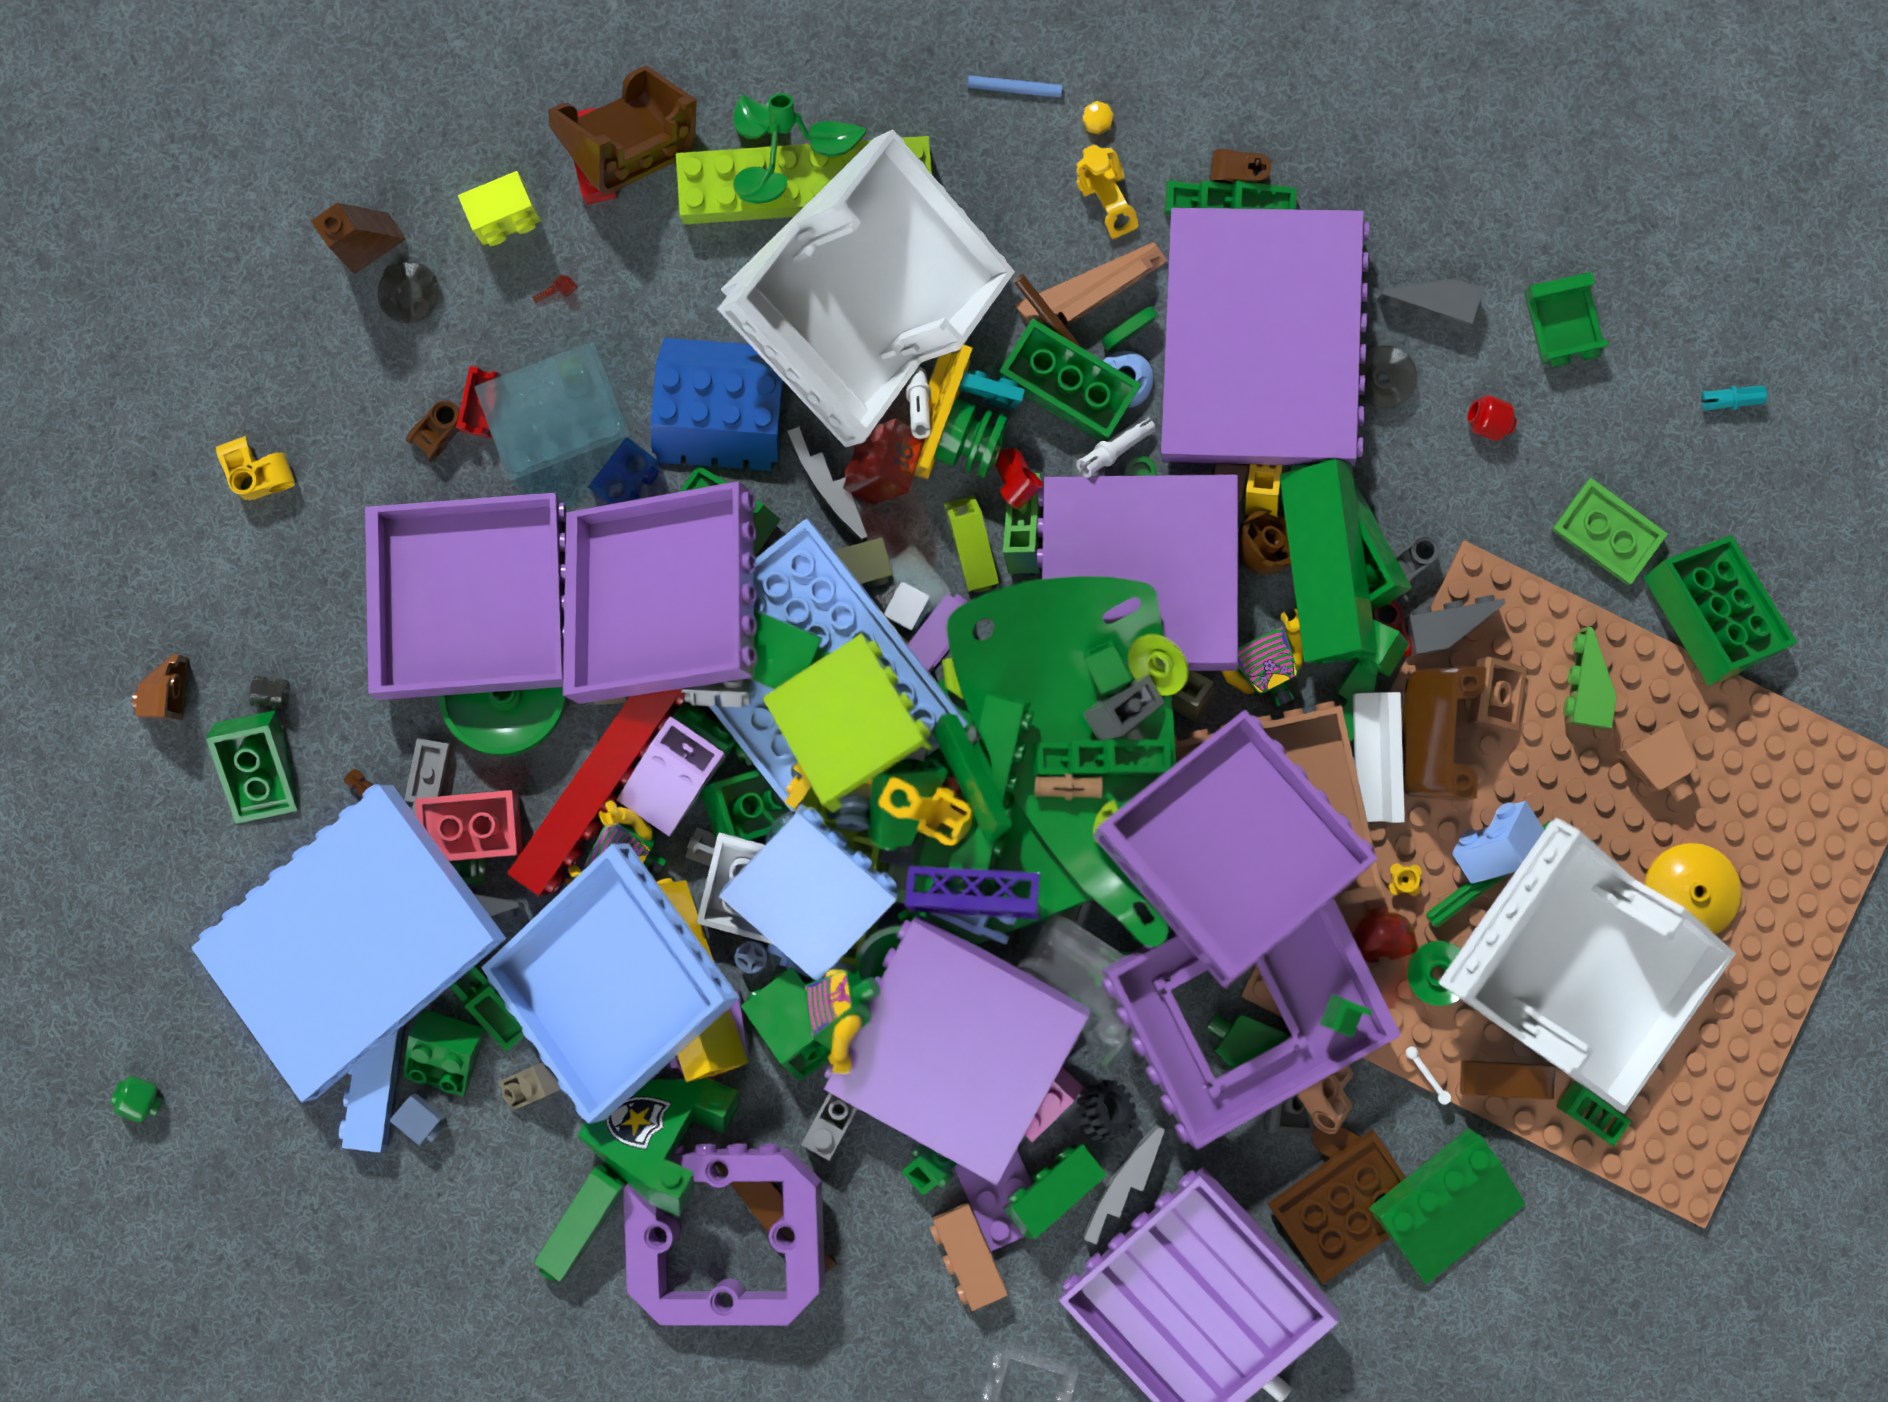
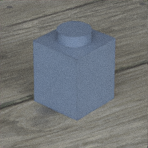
[389,1093,446,1145]

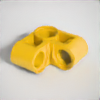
[216,436,295,500]

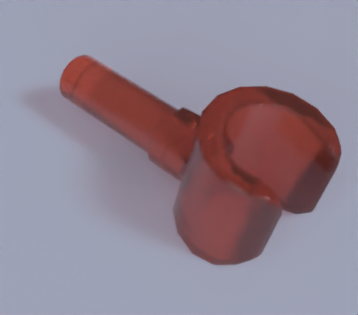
[532,275,578,303]

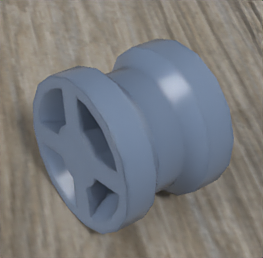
[836,796,870,831]
[735,941,768,973]

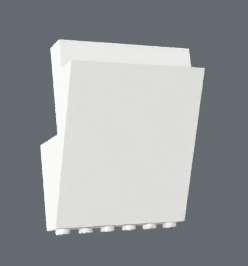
[717,130,1015,447]
[1438,818,1736,1114]

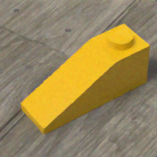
[1245,464,1283,517]

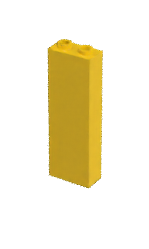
[657,878,748,1082]

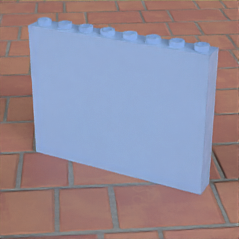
[191,784,506,1103]

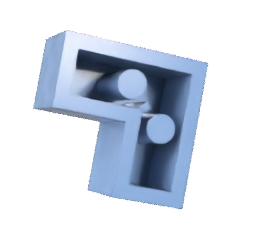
[1452,800,1545,884]

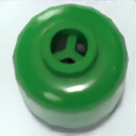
[109,1076,162,1123]

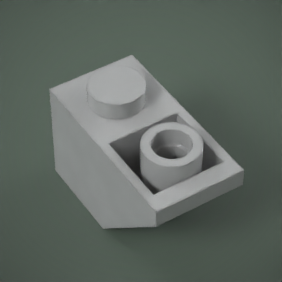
[801,1093,858,1160]

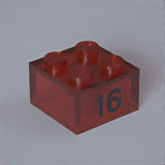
[843,419,925,505]

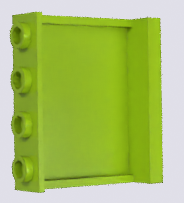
[762,634,932,812]

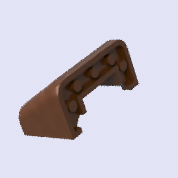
[549,65,697,194]
[1402,666,1486,801]

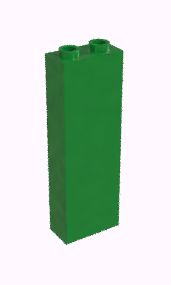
[1280,459,1377,665]

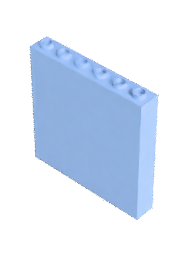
[482,844,740,1124]

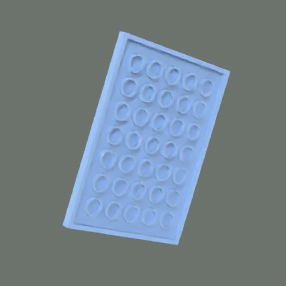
[709,518,969,819]

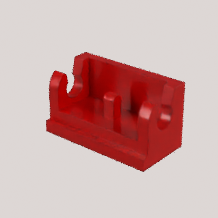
[456,365,506,439]

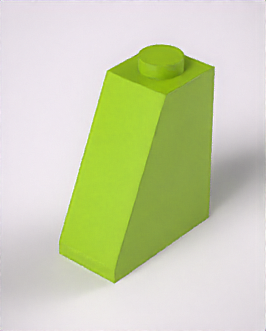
[944,495,999,592]

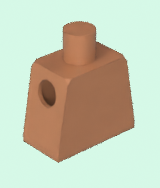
[1618,719,1697,802]

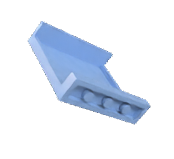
[719,804,898,981]

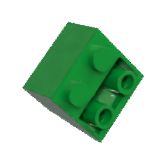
[403,1009,484,1097]

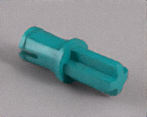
[1701,385,1768,411]

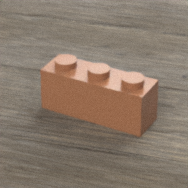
[930,1201,1008,1311]

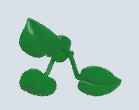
[733,93,866,204]

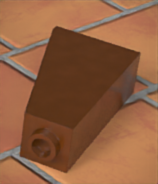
[310,202,406,274]

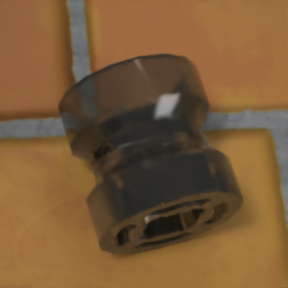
[249,675,290,711]

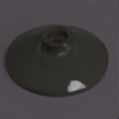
[1359,345,1417,409]

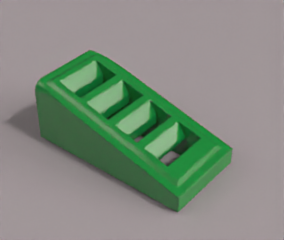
[1557,1081,1632,1147]

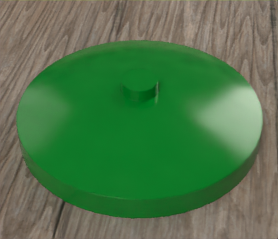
[438,687,568,757]

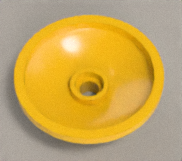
[1644,843,1741,935]

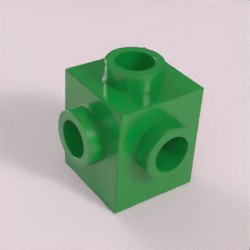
[901,1143,958,1196]

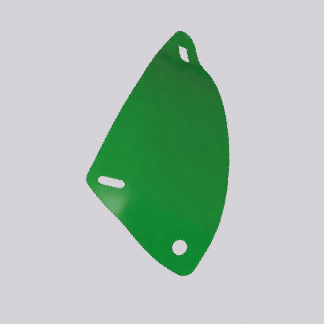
[946,576,1176,947]

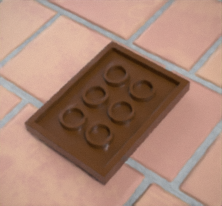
[1267,1129,1406,1284]

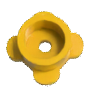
[1389,863,1422,896]

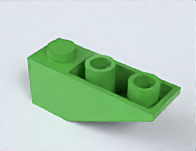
[1563,626,1617,730]

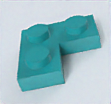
[958,370,1025,411]

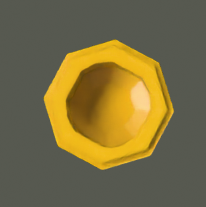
[1082,101,1114,135]

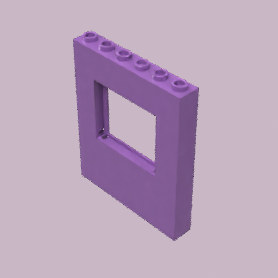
[1101,898,1401,1149]

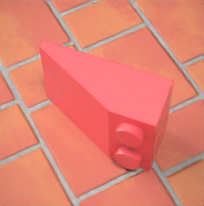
[415,790,523,861]

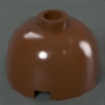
[1238,510,1291,575]

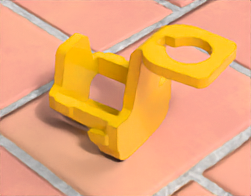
[1076,144,1139,239]
[879,778,973,846]

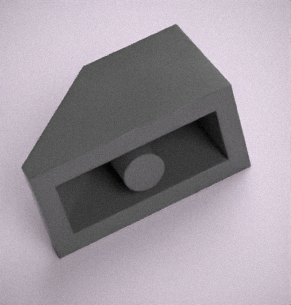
[1083,674,1164,741]

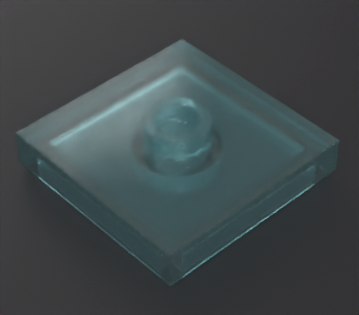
[864,544,953,633]

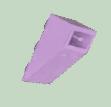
[616,716,725,837]

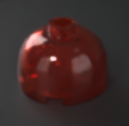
[1352,907,1418,963]

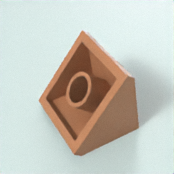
[1468,657,1527,731]

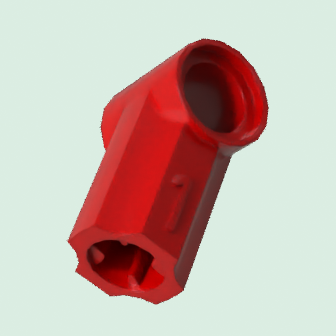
[995,447,1043,509]

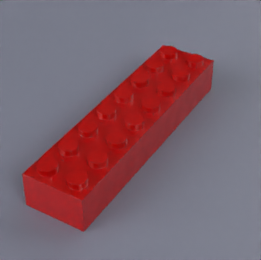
[507,688,690,896]

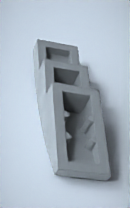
[787,427,868,542]
[1083,1125,1165,1244]

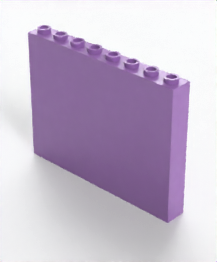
[1161,208,1369,467]

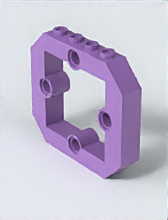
[623,1143,826,1326]

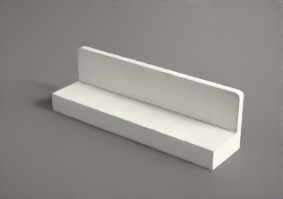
[1353,692,1405,822]

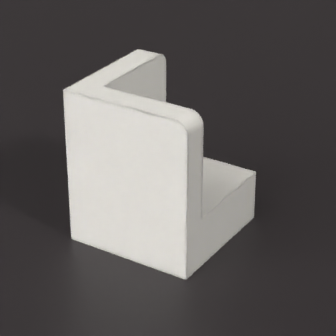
[884,582,930,631]

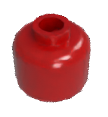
[1467,395,1517,441]

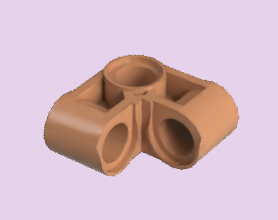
[1297,1065,1353,1134]

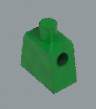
[1205,1012,1288,1069]

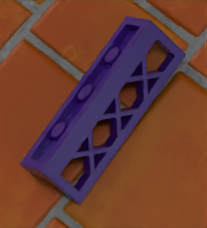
[905,866,1042,920]

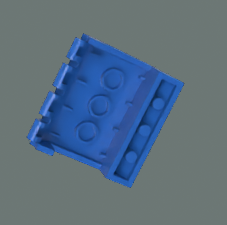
[650,338,784,471]

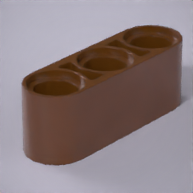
[1460,1060,1555,1099]

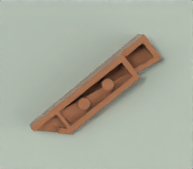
[1015,242,1168,327]

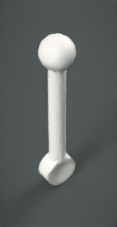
[1406,1047,1451,1104]

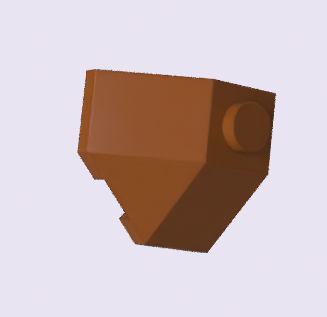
[132,654,188,720]

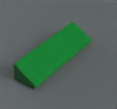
[933,714,1013,843]

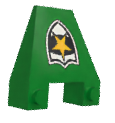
[578,1078,738,1216]

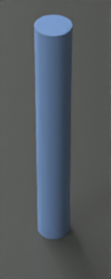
[968,75,1062,98]

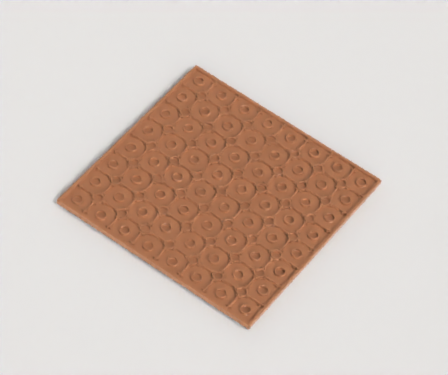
[1240,540,1888,1229]

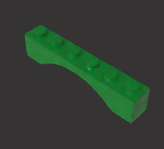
[944,692,1034,896]

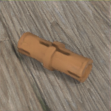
[1035,774,1102,800]

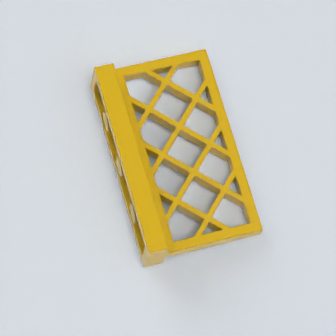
[897,344,972,480]

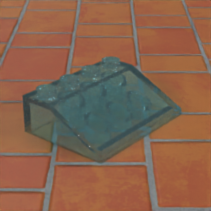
[474,341,630,481]

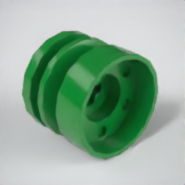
[934,397,1008,479]

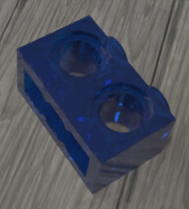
[588,437,660,505]

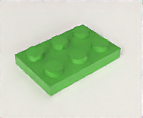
[1551,477,1668,586]

